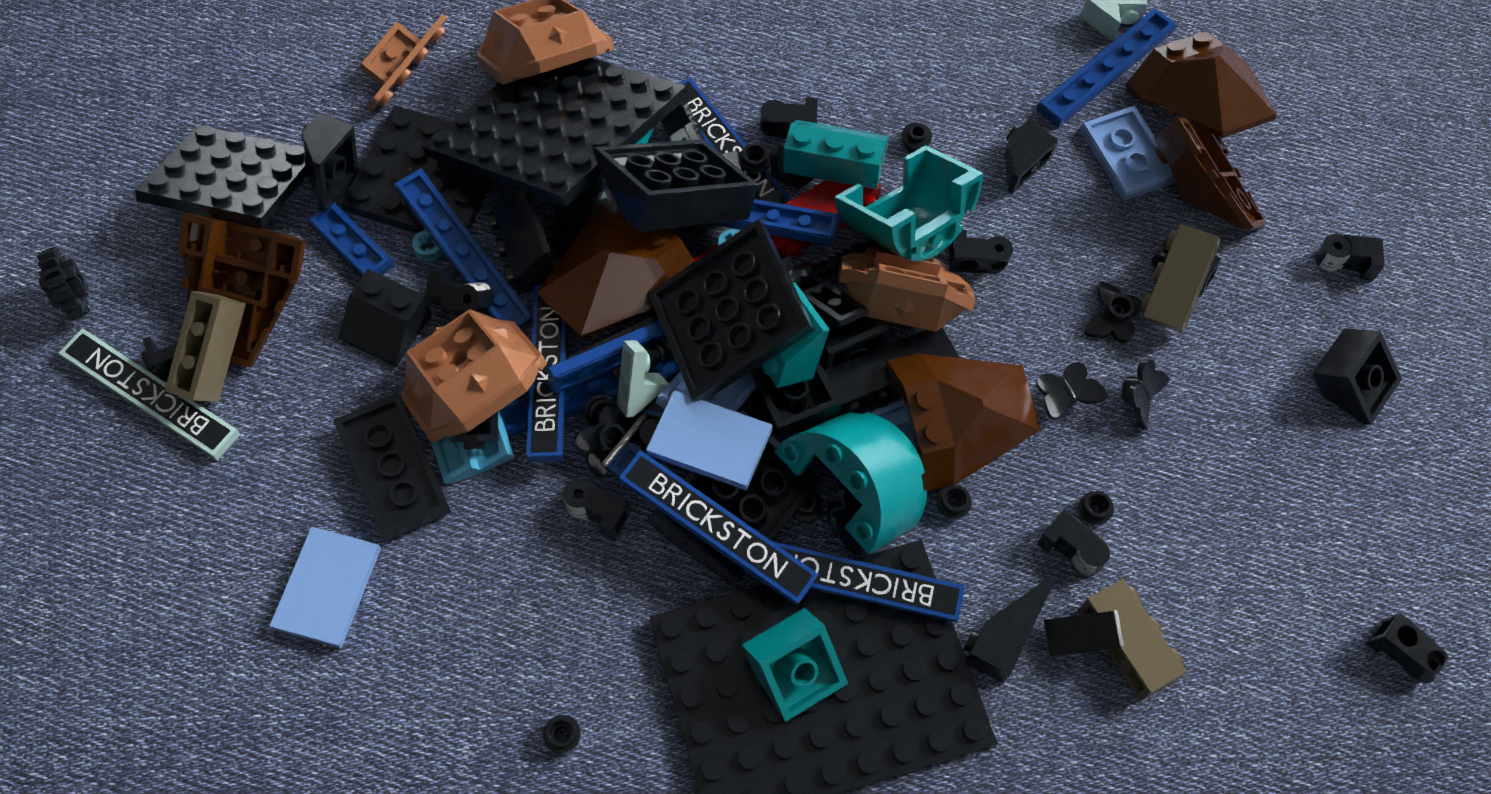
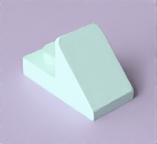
[1081,0,1148,41]
[617,340,669,417]

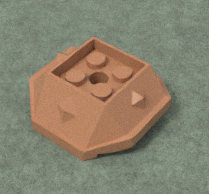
[477,0,614,85]
[839,246,976,332]
[401,309,547,442]

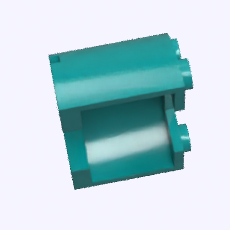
[835,145,984,261]
[774,412,927,554]

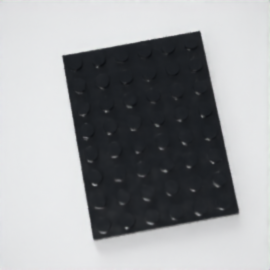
[650,540,998,794]

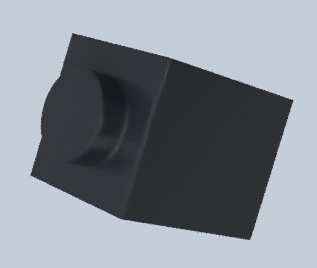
[1004,118,1058,194]

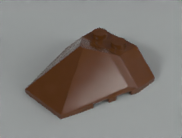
[1126,31,1277,138]
[1154,117,1267,231]
[538,198,694,339]
[178,213,306,368]
[885,354,1041,492]

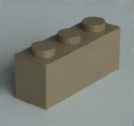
[1140,224,1220,334]
[165,291,246,402]
[1079,579,1187,701]

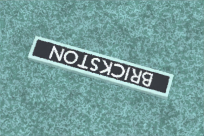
[59,328,240,461]

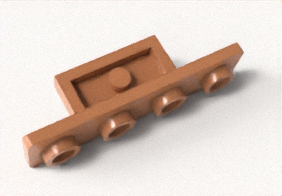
[359,14,447,112]

